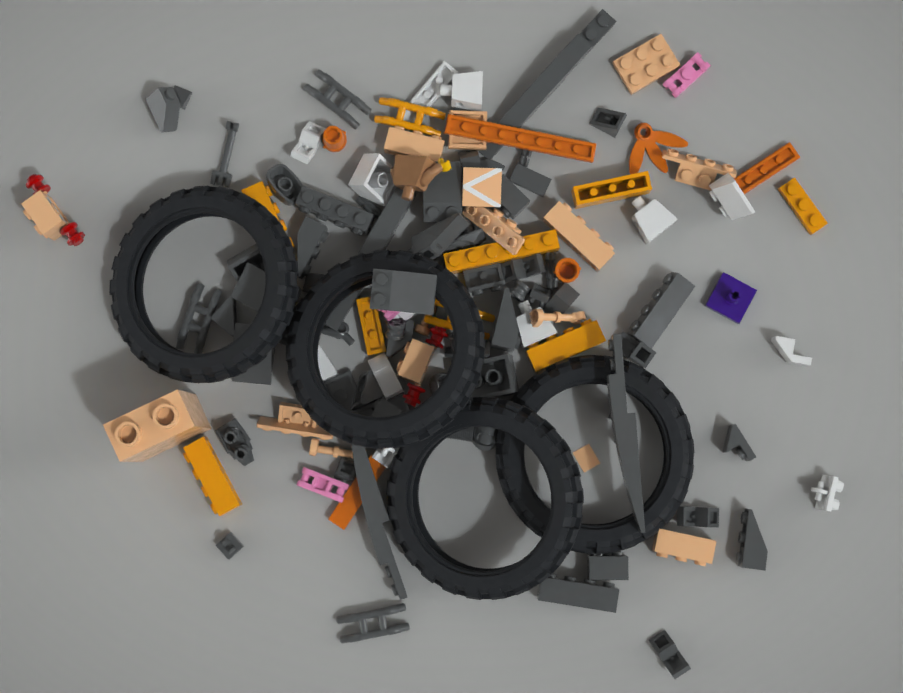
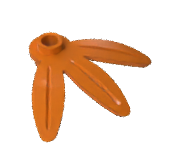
[629,123,688,174]

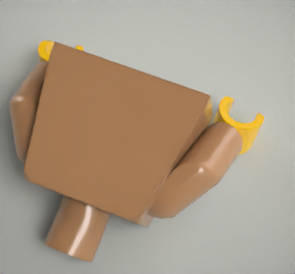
[390,155,451,201]

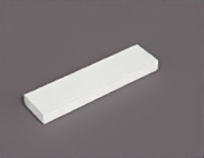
[403,61,459,123]

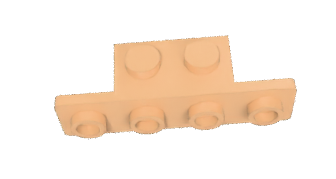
[662,149,737,191]
[462,206,525,255]
[256,402,334,440]

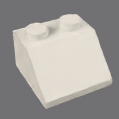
[348,153,397,207]
[709,173,755,220]

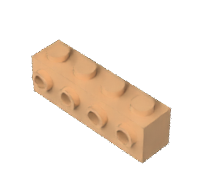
[542,201,615,272]

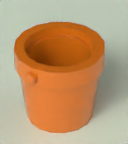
[322,126,347,152]
[553,258,581,283]

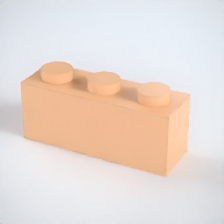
[384,126,445,161]
[652,528,716,566]

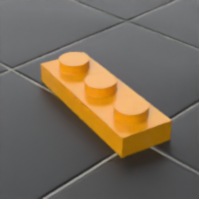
[778,177,828,235]
[356,296,387,356]

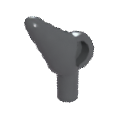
[321,322,355,346]

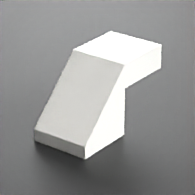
[290,121,326,164]
[771,336,812,367]
[368,352,404,400]

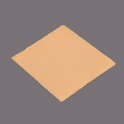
[573,444,600,473]

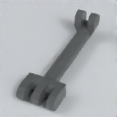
[210,121,239,188]

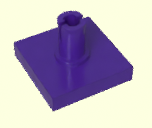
[705,272,757,324]

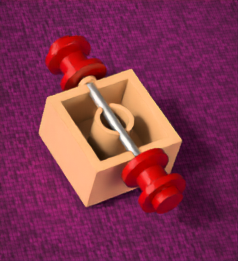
[21,174,85,246]
[396,326,448,407]

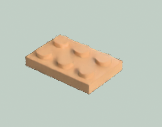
[612,34,680,95]

